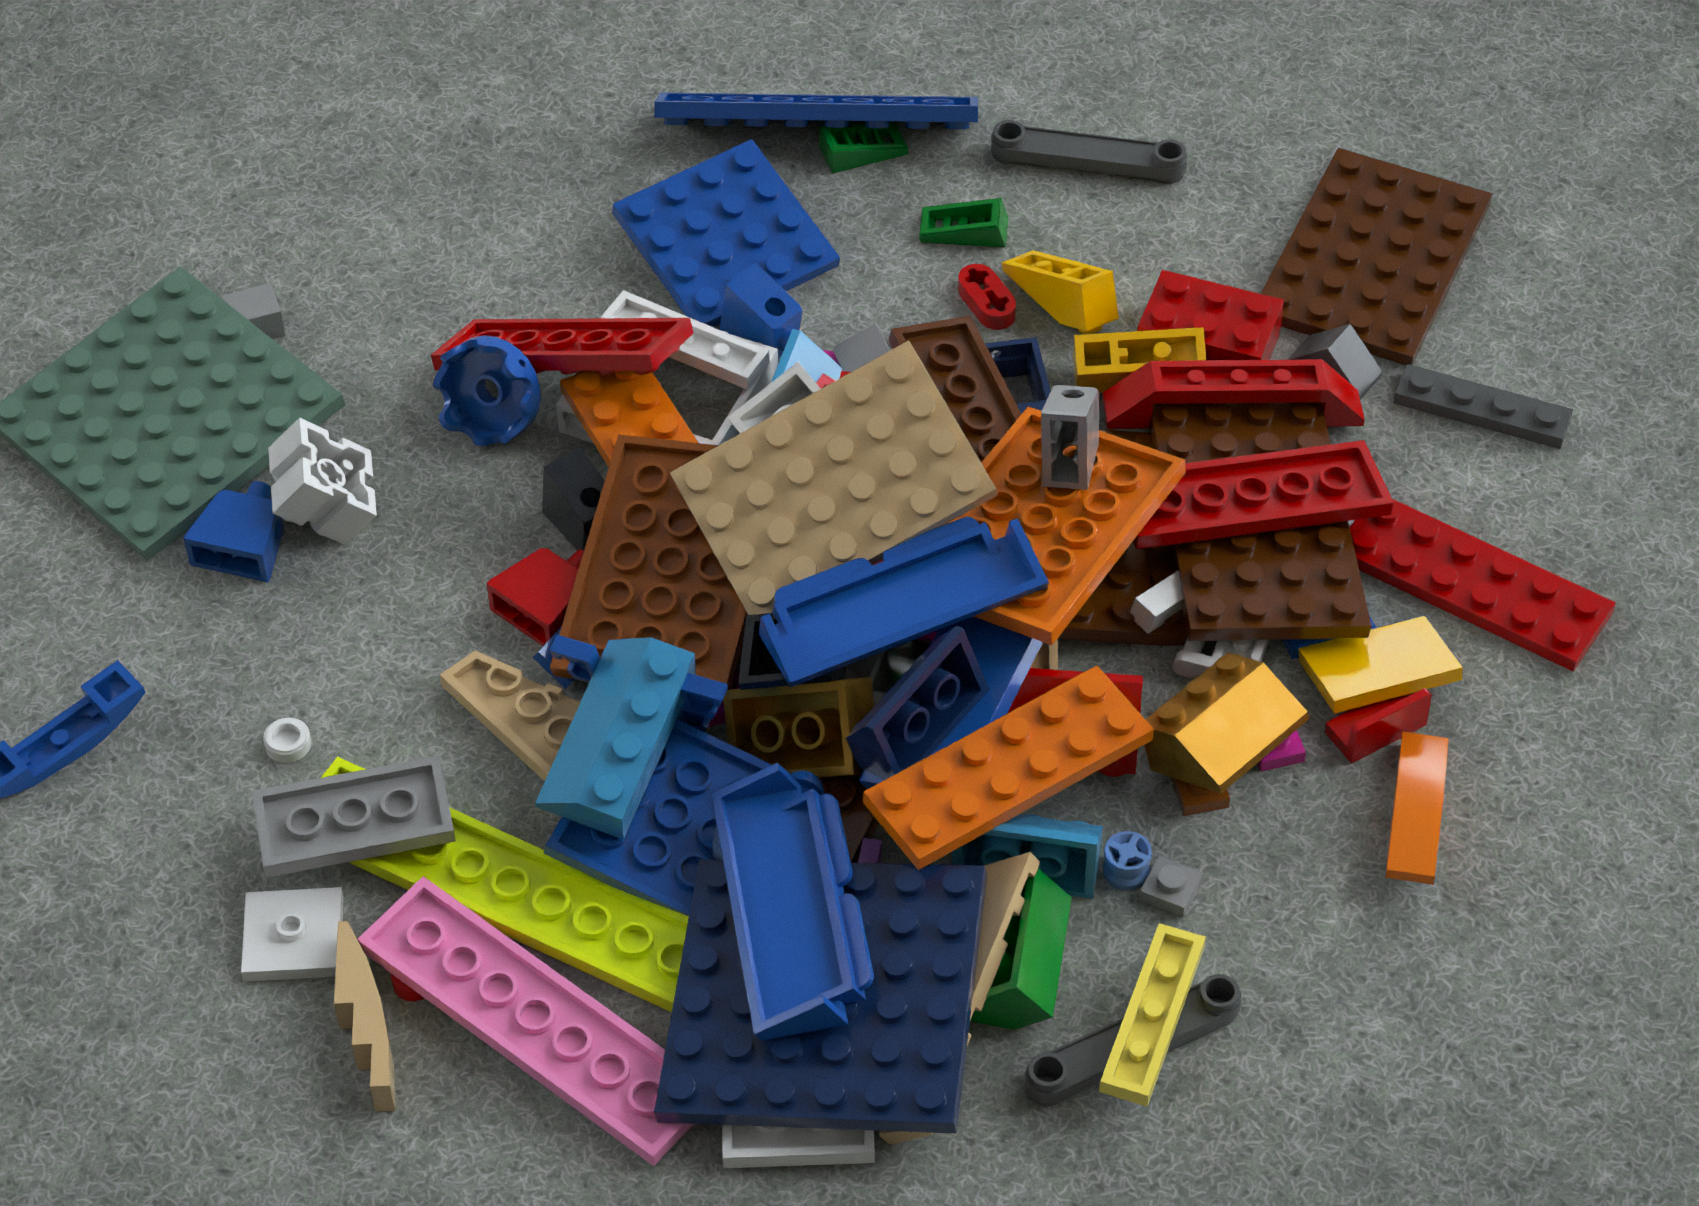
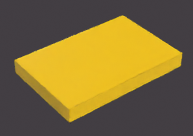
[1298,616,1463,714]

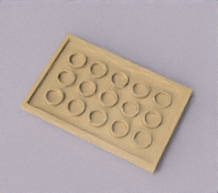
[670,340,998,615]

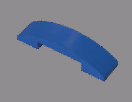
[0,660,145,798]

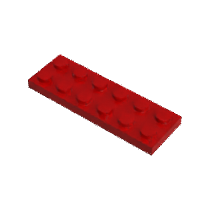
[430,318,694,375]
[1133,440,1394,549]
[1349,499,1616,672]

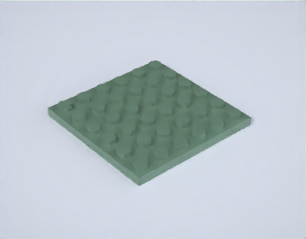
[0,266,345,561]

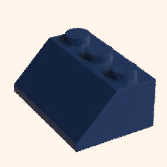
[845,626,989,780]

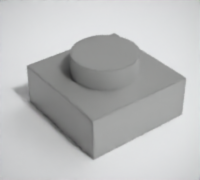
[1139,855,1203,918]

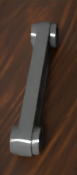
[991,120,1187,184]
[1025,974,1241,1106]

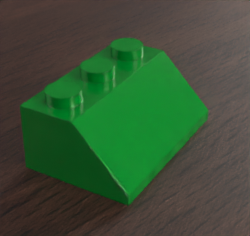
[970,868,1072,1029]

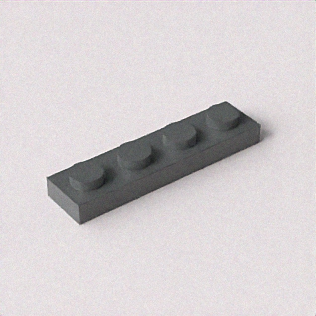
[1393,364,1573,449]

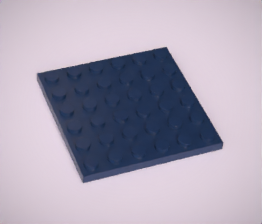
[654,859,987,1134]

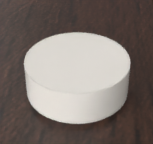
[263,718,311,763]

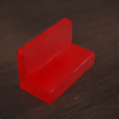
[1324,688,1432,764]

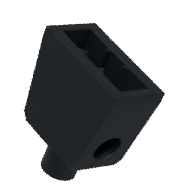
[542,447,605,550]

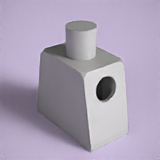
[1041,385,1099,490]

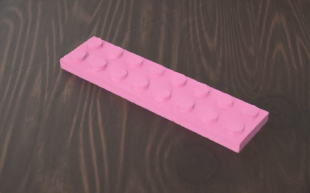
[357,876,693,1166]

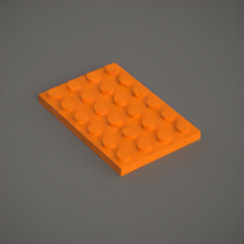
[947,406,1186,645]

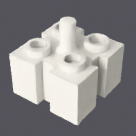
[268,418,377,544]

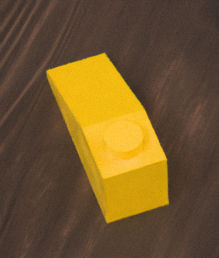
[1001,250,1119,334]
[1073,327,1206,393]

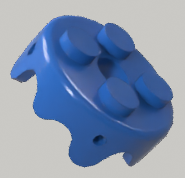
[433,336,541,446]

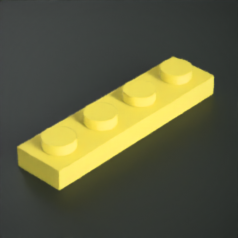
[1099,923,1206,1107]

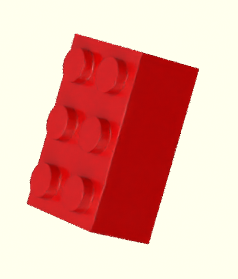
[1137,270,1284,360]

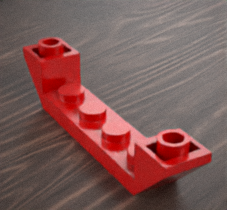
[1102,359,1365,429]

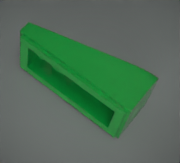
[819,123,908,174]
[919,198,1008,247]

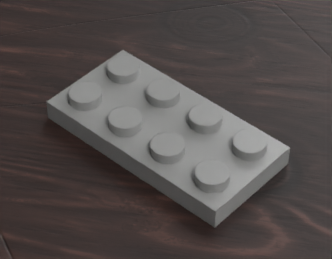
[252,756,455,878]

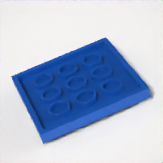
[612,139,840,327]
[544,719,791,916]

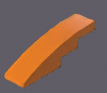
[1385,731,1449,885]

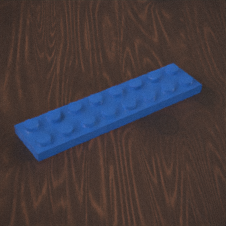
[654,92,978,129]

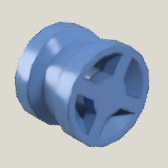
[1103,831,1152,891]

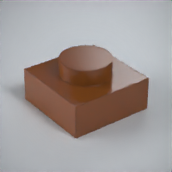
[1171,777,1230,816]

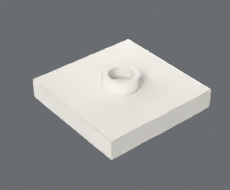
[241,887,344,982]

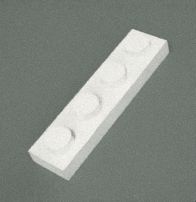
[601,290,770,390]

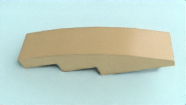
[334,921,395,1112]

